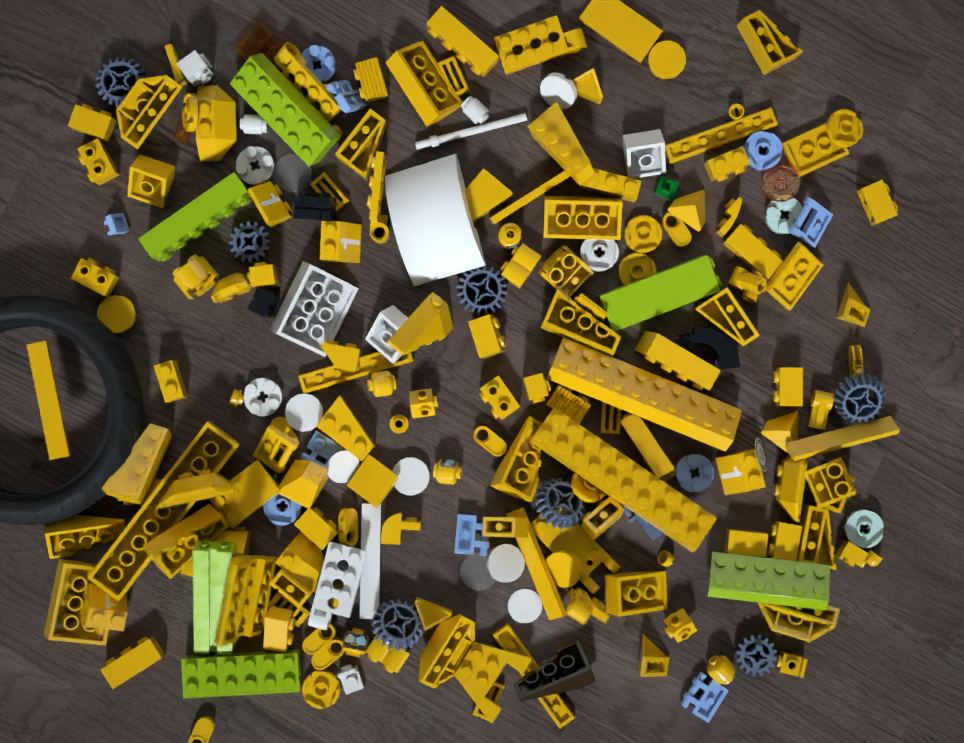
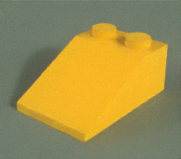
[209,460,281,529]
[605,571,668,617]

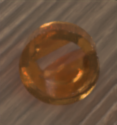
[173,128,190,145]

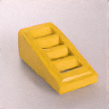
[268,592,311,628]

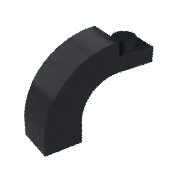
[674,327,740,370]

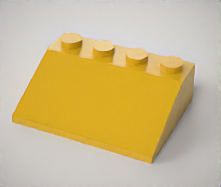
[43,559,109,645]

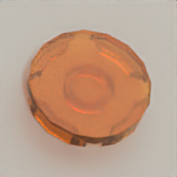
[761,165,800,202]

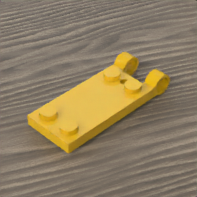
[530,504,621,594]

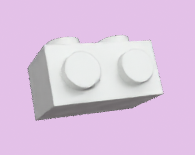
[176,50,214,87]

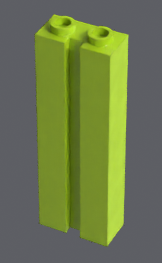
[597,255,721,332]
[193,540,236,656]

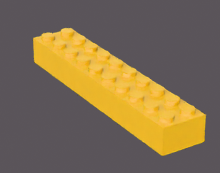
[546,337,742,452]
[531,408,717,553]
[87,421,240,601]

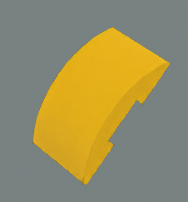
[214,555,278,647]

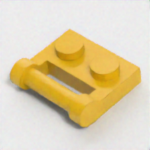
[253,424,299,473]

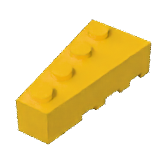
[527,101,594,185]
[102,423,173,506]

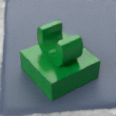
[654,176,680,201]

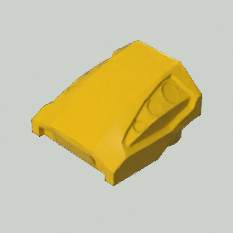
[539,245,594,299]
[211,272,252,303]
[803,457,856,509]

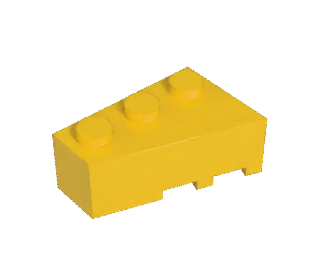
[736,10,803,75]
[335,109,387,181]
[695,287,760,346]
[316,395,375,461]
[797,504,837,570]

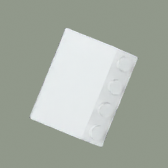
[269,261,359,357]

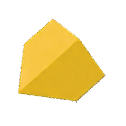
[572,68,603,104]
[668,189,706,232]
[836,282,871,327]
[761,411,798,455]
[415,597,452,631]
[637,634,670,677]

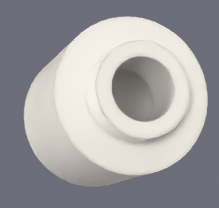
[461,96,489,124]
[240,114,268,134]

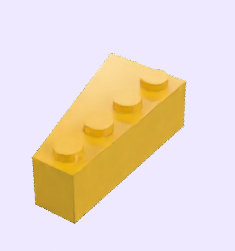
[541,289,621,357]
[634,331,721,391]
[142,504,229,579]

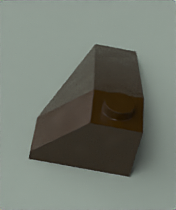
[514,640,596,702]

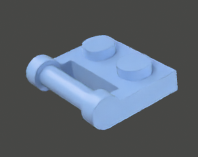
[788,197,833,248]

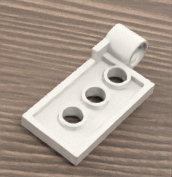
[308,541,367,630]

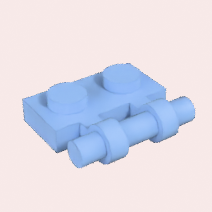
[327,80,367,113]
[300,431,348,468]
[454,514,490,556]
[680,672,729,723]

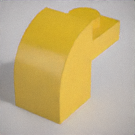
[381,512,421,545]

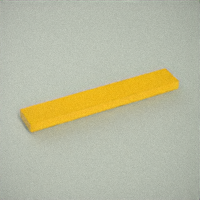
[665,107,778,164]
[489,156,591,224]
[27,341,71,460]
[298,351,414,394]
[785,416,900,461]
[506,507,567,620]
[492,623,575,729]

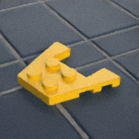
[454,642,533,723]

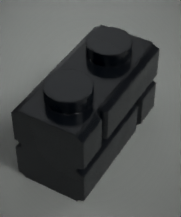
[293,192,336,221]
[248,287,279,319]

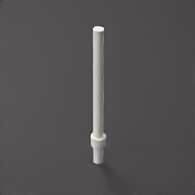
[415,113,527,149]

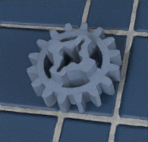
[229,221,271,263]
[735,634,778,677]

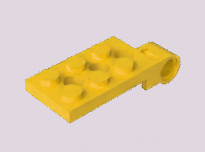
[494,15,588,75]
[274,42,341,123]
[367,151,390,244]
[566,586,610,624]

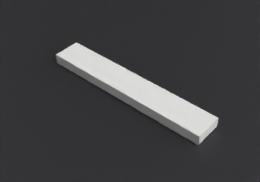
[360,503,381,619]

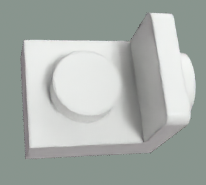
[337,664,365,694]

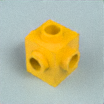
[409,388,438,418]
[664,608,697,643]

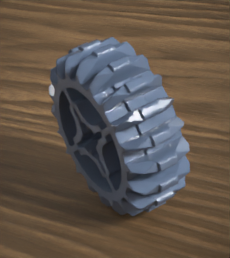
[96,56,147,108]
[456,264,508,316]
[833,372,887,424]
[535,478,587,530]
[371,599,424,652]

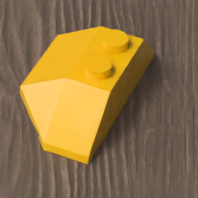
[116,75,182,149]
[196,85,237,162]
[774,455,808,523]
[158,469,239,508]
[758,603,840,642]
[418,614,475,688]

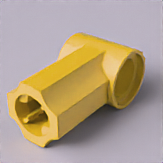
[727,266,767,295]
[808,390,834,430]

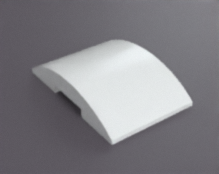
[385,154,486,286]

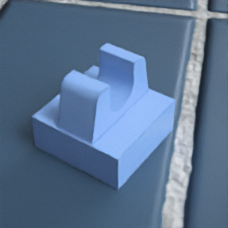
[104,213,130,235]

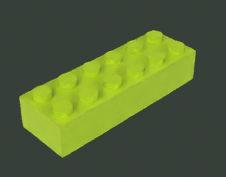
[230,53,341,167]
[138,172,252,262]
[708,552,830,610]
[181,649,302,699]

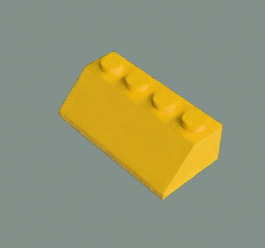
[385,40,463,127]
[543,196,623,240]

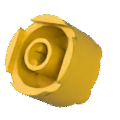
[172,254,219,299]

